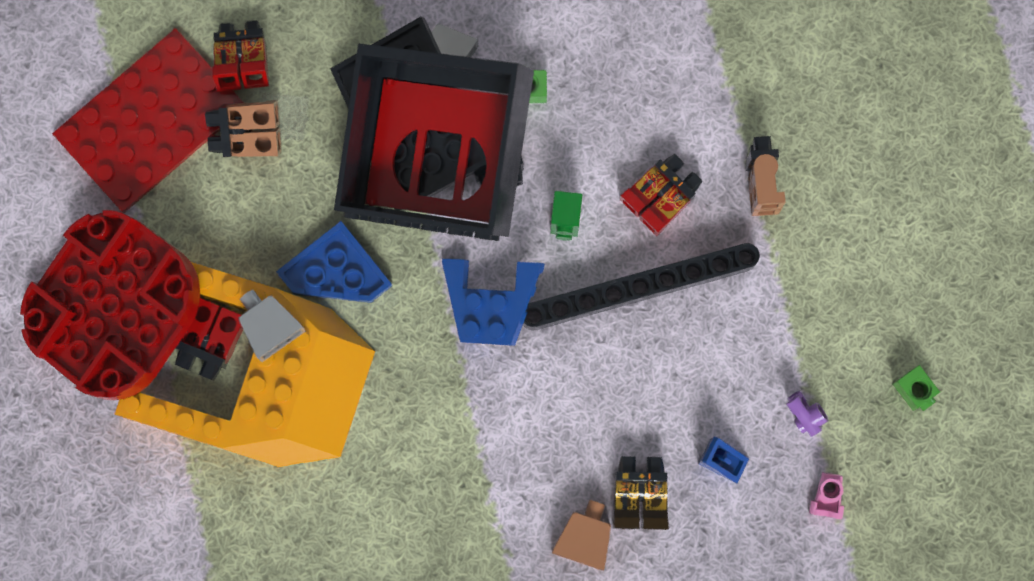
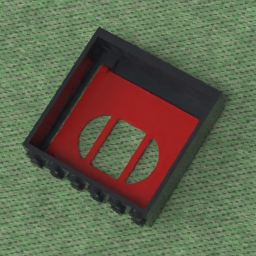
[334,43,534,241]

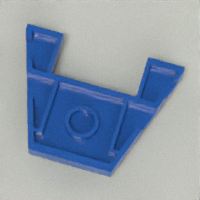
[442,258,545,346]

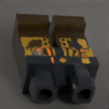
[613,456,669,530]

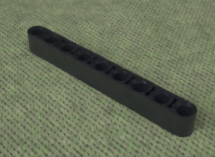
[523,243,760,331]

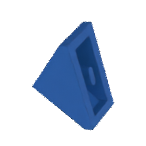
[698,436,749,484]

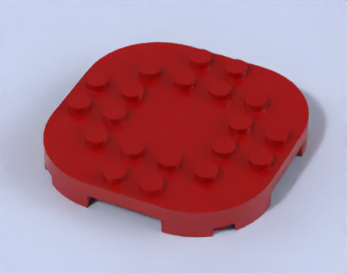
[20,210,200,400]

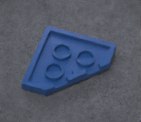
[276,221,393,303]

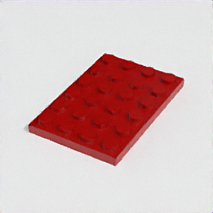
[52,28,244,214]

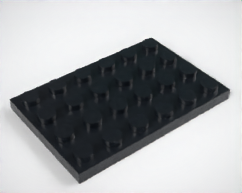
[330,16,487,211]

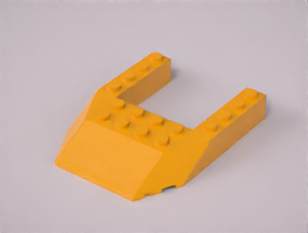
[115,262,375,467]

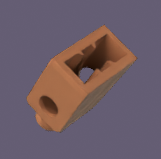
[552,500,611,571]

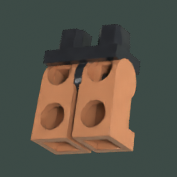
[205,100,281,157]
[745,136,786,216]

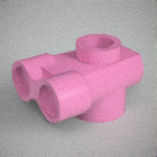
[809,472,845,519]

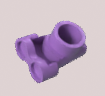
[786,391,829,437]

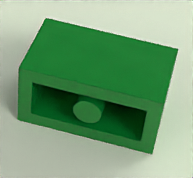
[550,191,583,241]

